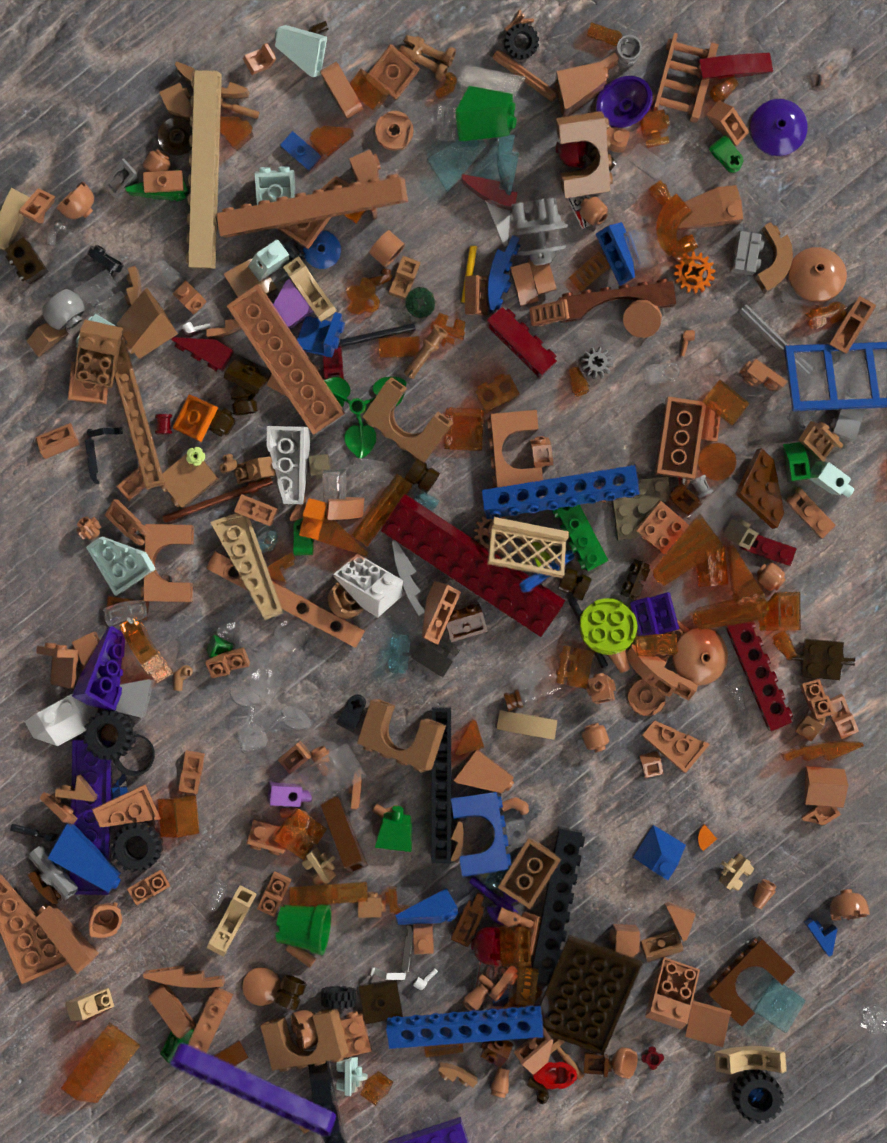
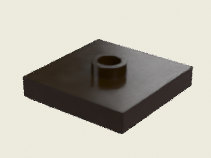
[223,355,272,394]
[358,980,403,1024]

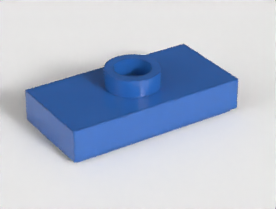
[280,131,322,171]

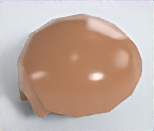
[612,1047,638,1079]

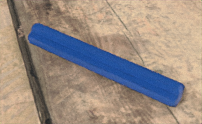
[520,550,575,592]

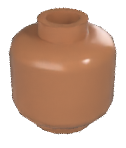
[142,149,171,172]
[580,197,608,225]
[757,563,786,591]
[582,723,610,753]

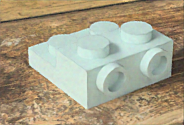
[255,166,295,205]

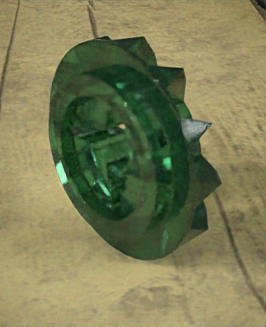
[406,287,436,318]

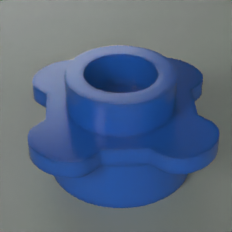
[748,1087,765,1103]

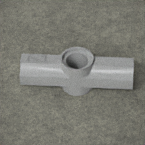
[28,845,78,900]

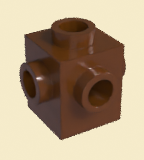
[480,1040,514,1068]

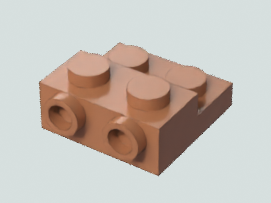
[739,359,787,392]
[340,1011,372,1058]

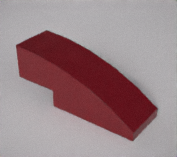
[462,174,517,211]

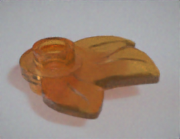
[346,277,380,315]

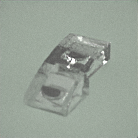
[104,600,147,627]

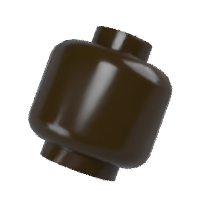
[208,407,236,437]

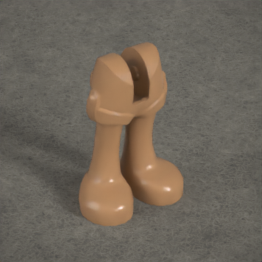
[399,35,456,82]

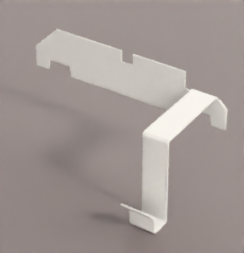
[370,925,413,982]

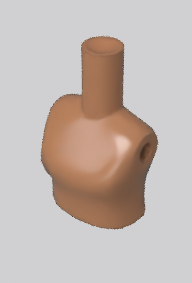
[497,907,534,929]

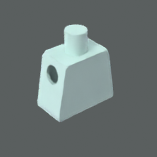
[248,240,289,282]
[809,461,854,498]

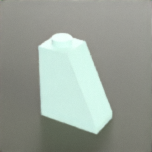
[274,25,327,77]

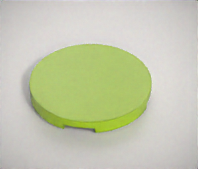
[579,598,637,655]

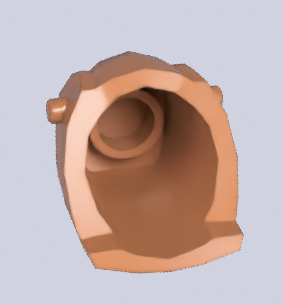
[89,902,122,938]

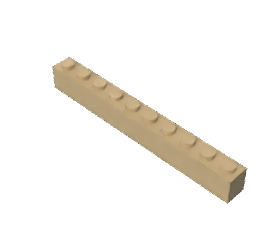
[186,70,222,269]

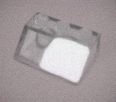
[687,477,750,545]

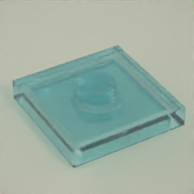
[753,978,806,1033]

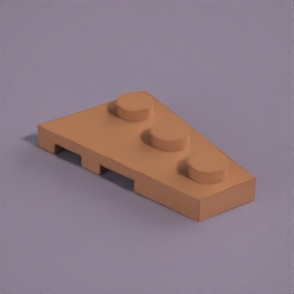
[91,784,161,827]

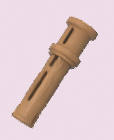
[404,325,448,379]

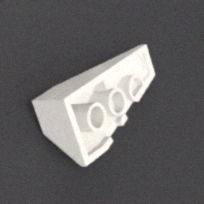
[267,426,310,504]

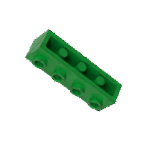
[551,504,609,572]

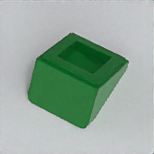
[206,635,233,658]

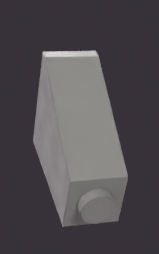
[115,679,154,718]

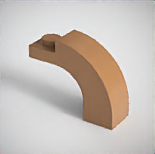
[755,222,793,294]

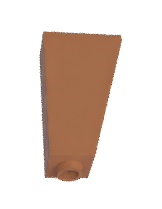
[35,903,99,974]

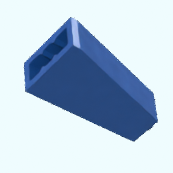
[48,823,121,893]

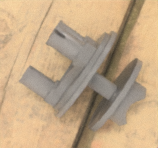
[510,198,568,265]

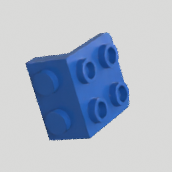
[297,312,345,358]

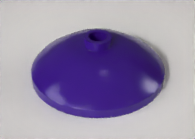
[596,76,652,128]
[750,99,808,156]

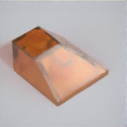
[758,592,801,631]

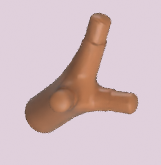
[504,10,534,32]

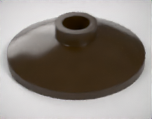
[158,117,193,156]

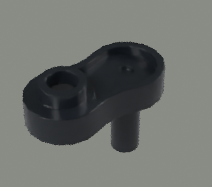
[87,245,124,286]

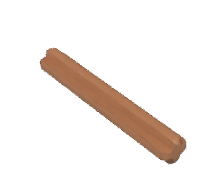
[493,50,558,102]

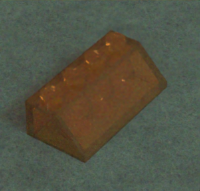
[60,1022,140,1103]

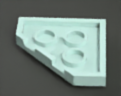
[86,536,156,596]

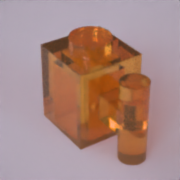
[640,109,670,148]

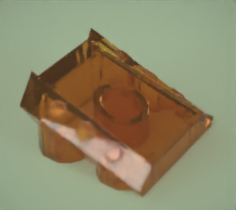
[444,407,484,451]

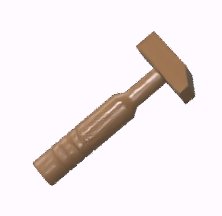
[221,99,260,119]
[550,1039,585,1080]

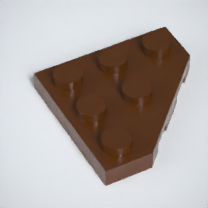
[735,448,784,529]

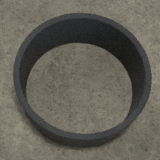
[113,734,155,776]

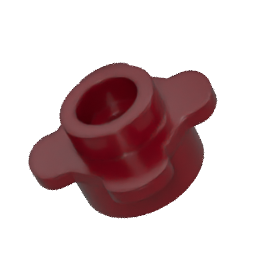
[641,1046,664,1070]

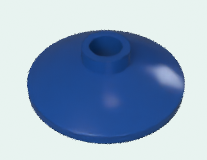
[303,231,341,269]

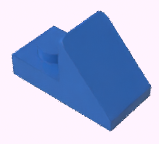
[804,918,837,957]

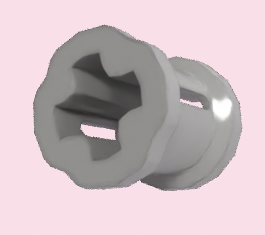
[690,475,714,499]

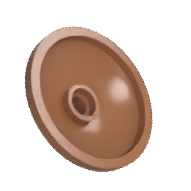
[789,247,847,302]
[673,628,728,685]

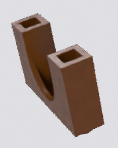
[706,936,796,1027]

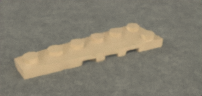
[211,513,283,620]

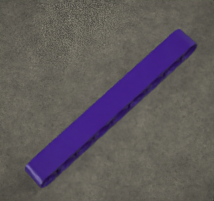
[170,1043,336,1136]

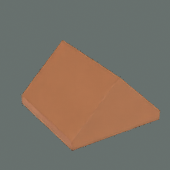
[804,766,849,808]

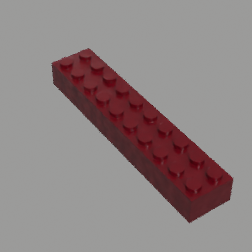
[380,494,565,637]

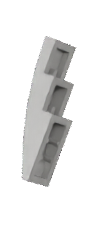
[392,540,425,616]

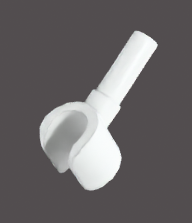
[183,322,211,336]
[413,968,438,990]

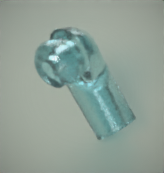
[412,493,440,509]
[259,531,278,552]

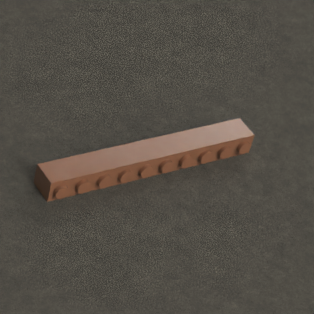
[216,174,408,238]

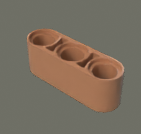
[320,62,364,119]
[148,984,195,1039]

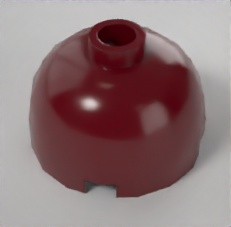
[555,141,588,168]
[471,926,504,966]

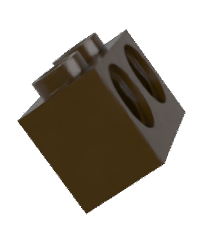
[5,237,49,284]

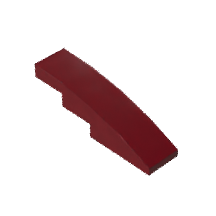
[698,53,773,80]

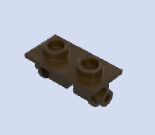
[620,559,651,600]

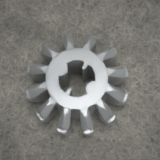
[581,346,613,379]

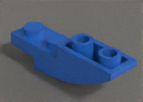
[488,235,521,313]

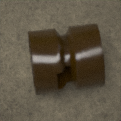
[230,386,258,416]
[404,459,440,494]
[557,567,592,601]
[274,974,307,1010]

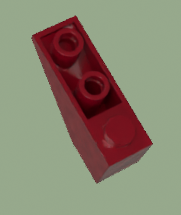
[171,337,234,372]

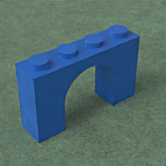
[451,792,512,877]

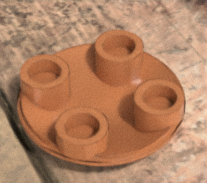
[242,967,281,1006]

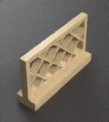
[488,517,569,578]

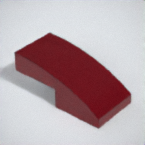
[323,346,344,380]

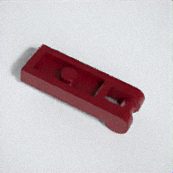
[740,535,797,566]

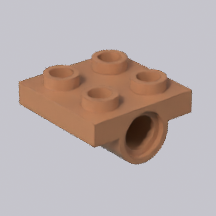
[635,500,689,555]

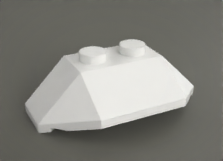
[24,694,98,746]

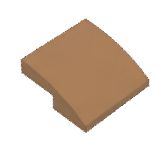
[224,258,277,297]

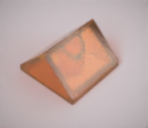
[702,380,750,426]
[158,795,200,838]

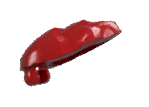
[533,1062,577,1089]

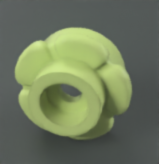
[186,447,205,466]

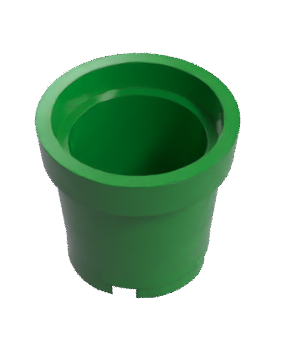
[276,904,332,955]

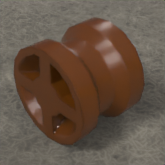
[503,689,523,712]

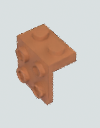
[36,643,78,688]

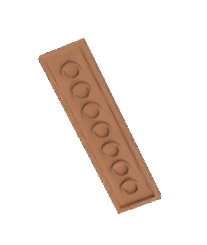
[227,284,345,435]

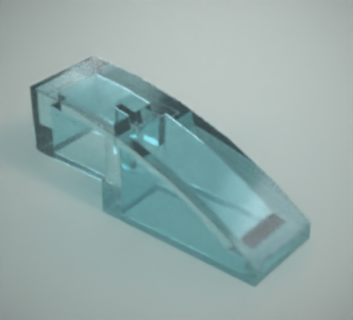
[497,134,519,195]

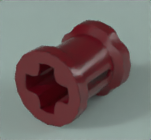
[155,414,172,435]

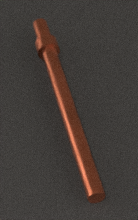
[163,477,273,523]

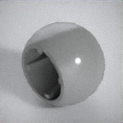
[42,289,84,330]

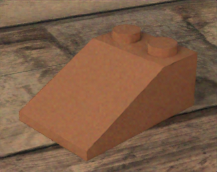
[349,150,381,219]

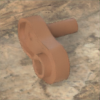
[478,966,519,1002]

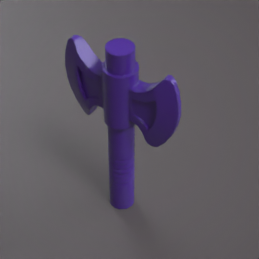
[469,876,518,926]

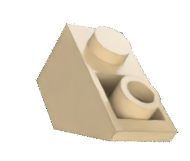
[65,988,114,1021]

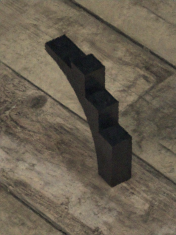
[308,1061,347,1143]

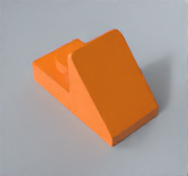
[299,498,327,540]

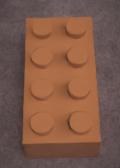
[655,396,707,480]

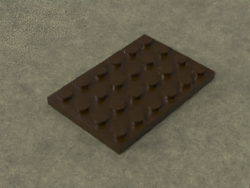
[540,935,643,1055]

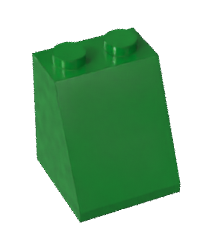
[455,86,517,141]

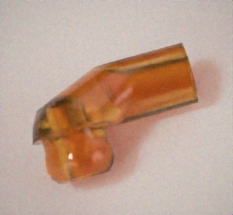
[434,72,457,99]

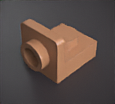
[530,436,554,468]

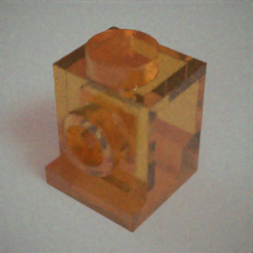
[360,1071,393,1106]

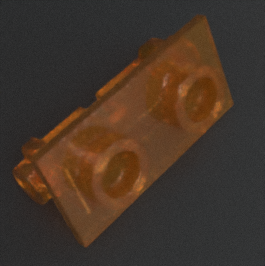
[805,302,847,329]

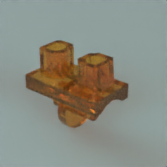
[431,313,465,347]

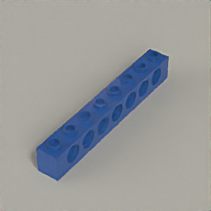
[482,465,640,519]
[386,1006,543,1049]

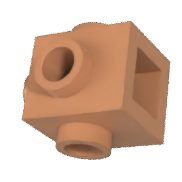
[587,673,616,704]

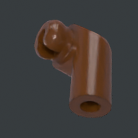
[365,269,392,288]

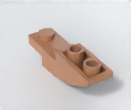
[626,644,698,701]

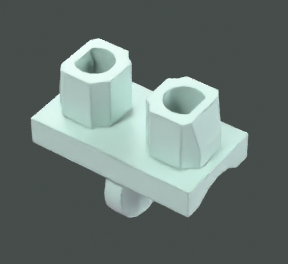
[336,1056,368,1096]

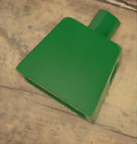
[375,806,413,852]

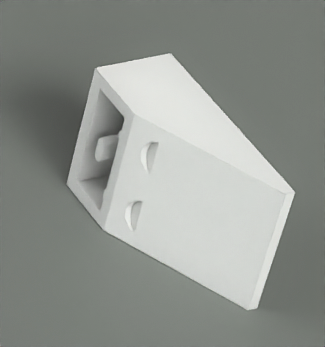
[333,554,403,617]

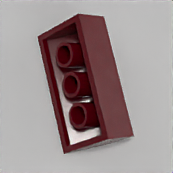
[486,307,557,379]

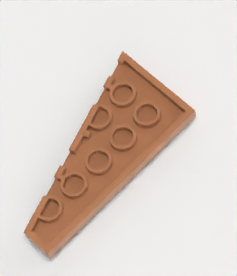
[0,874,69,984]

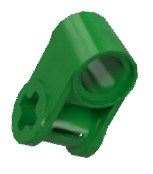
[709,135,744,173]
[293,519,314,556]

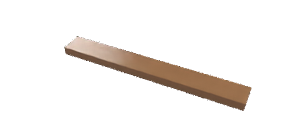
[115,340,165,490]

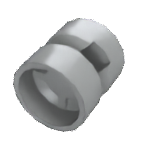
[615,35,642,67]

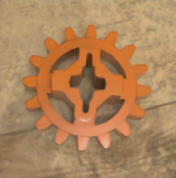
[673,251,716,294]

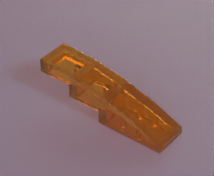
[781,740,864,761]
[289,882,368,906]

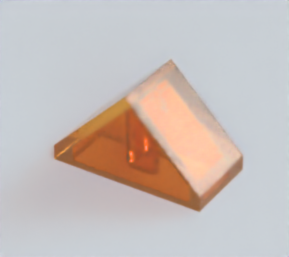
[455,719,484,755]

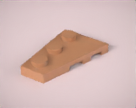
[641,720,710,773]

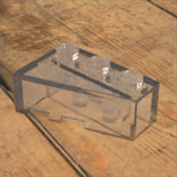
[457,65,526,102]

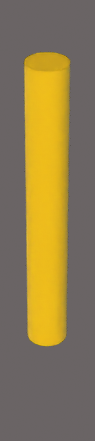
[461,246,477,303]

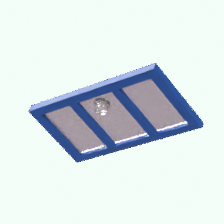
[784,342,887,411]

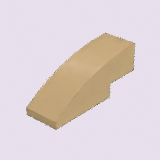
[0,188,29,251]
[497,710,558,740]

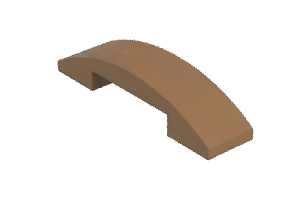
[175,61,250,99]

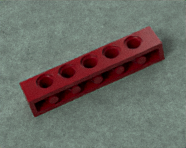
[724,615,793,731]

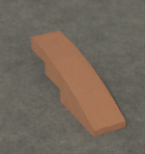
[143,965,225,988]

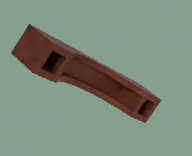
[558,279,676,323]

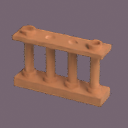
[651,33,719,123]
[188,987,233,1053]

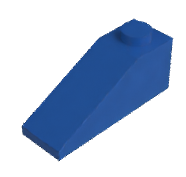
[596,222,635,286]
[395,888,458,925]

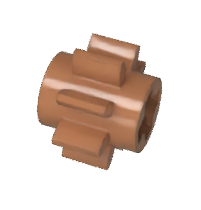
[76,516,101,540]

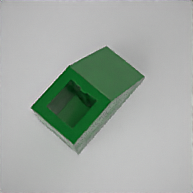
[783,442,811,482]

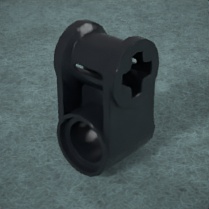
[336,694,366,732]

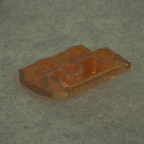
[272,808,327,860]

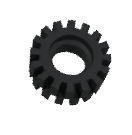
[503,23,539,60]
[321,986,356,1009]

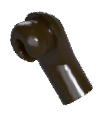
[308,21,329,34]
[526,1077,549,1104]

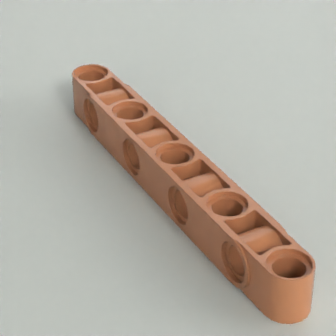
[206,551,365,648]

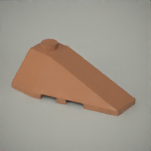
[662,185,743,231]

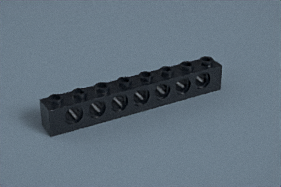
[431,707,451,863]
[530,826,585,984]

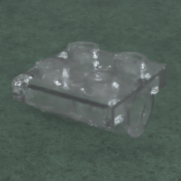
[624,226,668,271]

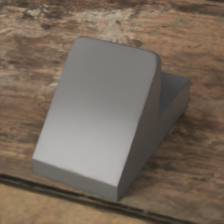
[103,159,138,199]

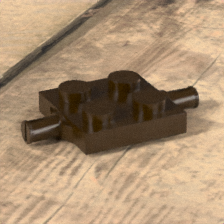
[789,638,855,680]

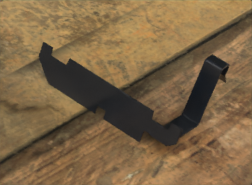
[85,426,123,484]

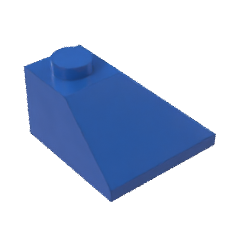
[633,825,686,880]

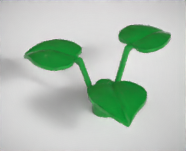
[324,376,407,459]

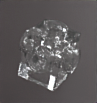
[860,1005,887,1035]

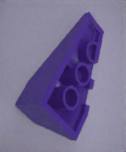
[72,625,126,711]

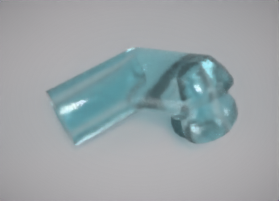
[486,871,506,890]

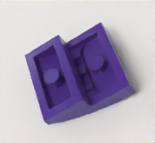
[630,592,679,639]

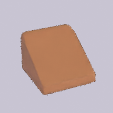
[640,751,664,778]

